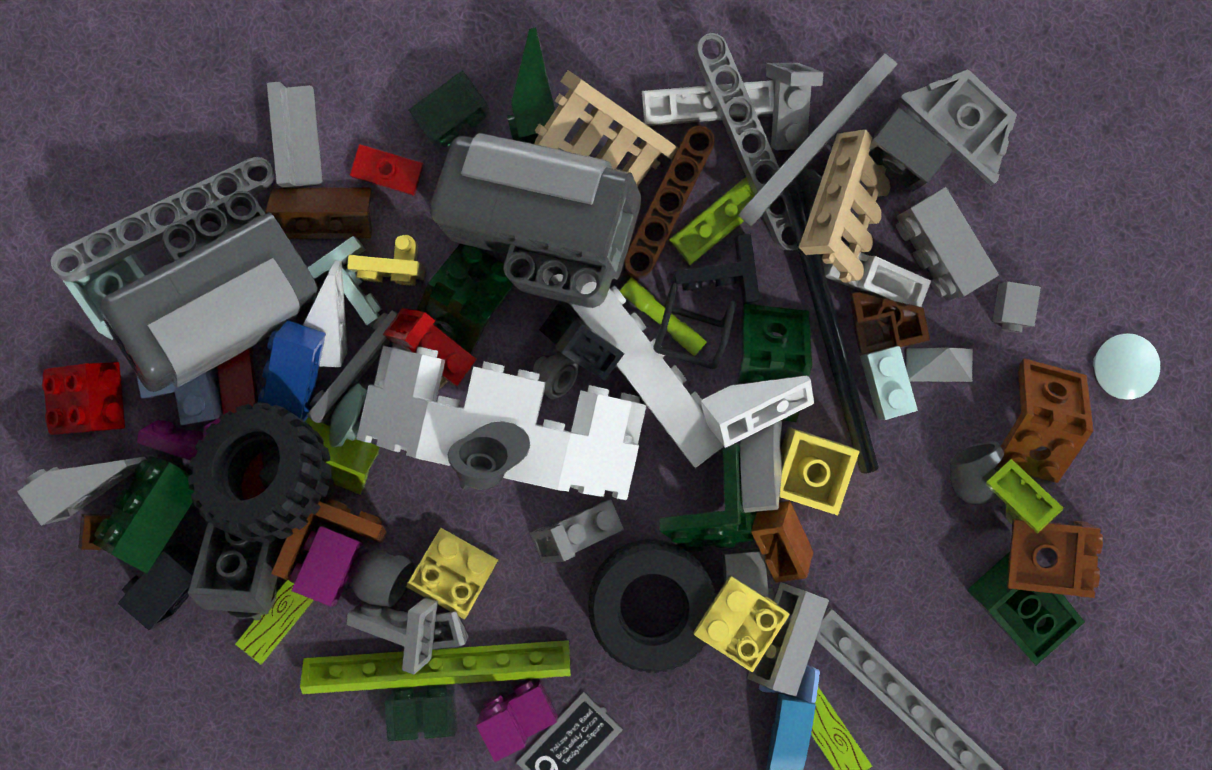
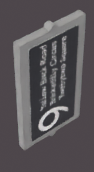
[516,692,623,770]

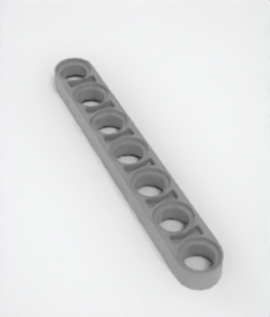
[694,33,798,251]
[738,53,897,227]
[51,157,274,282]

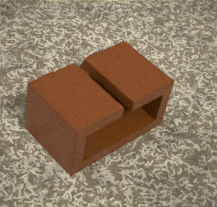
[751,501,814,583]

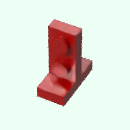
[382,308,477,386]

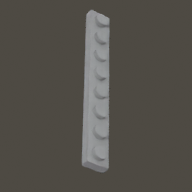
[816,607,1004,770]

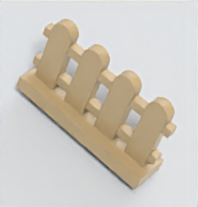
[535,70,679,192]
[799,129,890,283]

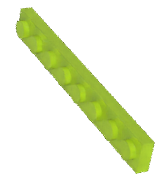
[300,640,571,694]

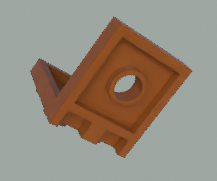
[996,358,1093,483]
[271,499,387,581]
[1007,519,1103,598]

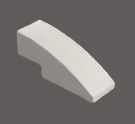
[822,246,931,307]

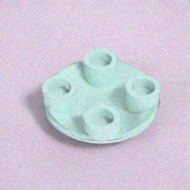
[1093,334,1160,399]

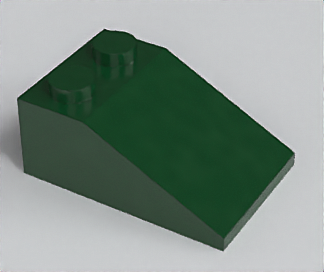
[507,27,555,144]
[967,552,1085,666]

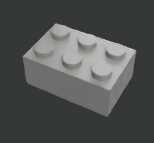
[896,187,999,301]

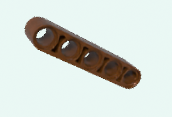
[624,125,715,279]

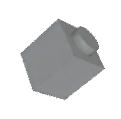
[992,282,1041,333]

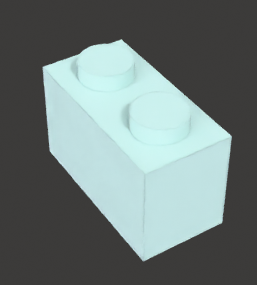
[860,346,918,420]

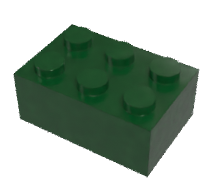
[93,456,195,574]

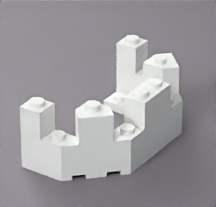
[357,343,646,500]

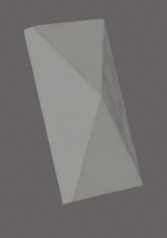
[906,348,973,382]
[432,611,468,649]

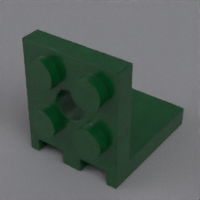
[417,244,520,355]
[736,303,812,422]
[660,443,757,552]

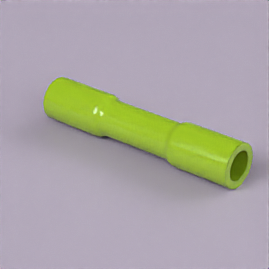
[620,277,707,356]

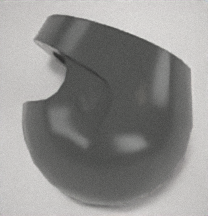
[950,442,1004,505]
[349,550,414,607]

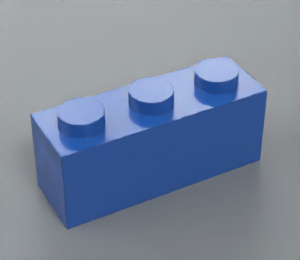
[258,320,326,422]

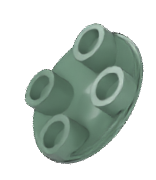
[329,384,367,447]

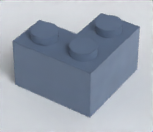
[137,367,223,425]

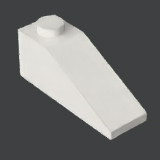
[303,260,347,367]
[701,376,814,448]

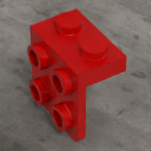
[42,362,125,435]

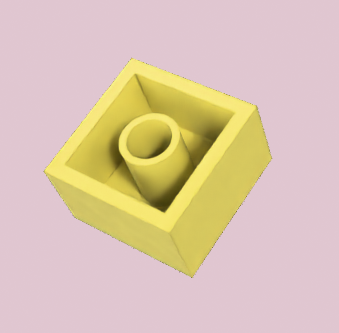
[780,427,860,515]

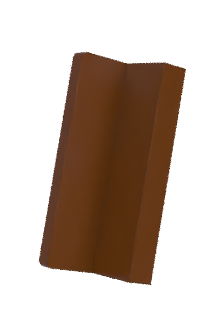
[265,187,372,239]

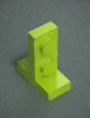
[986,459,1063,534]

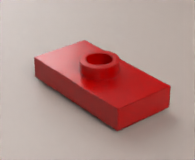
[350,144,424,196]

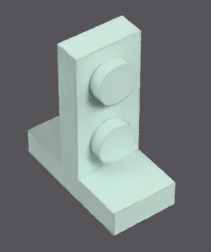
[308,236,382,327]

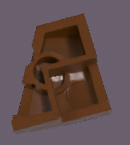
[850,292,930,354]

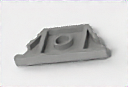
[898,70,1017,186]

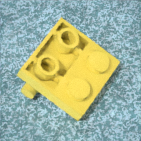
[347,235,425,286]
[406,528,498,619]
[693,575,790,673]

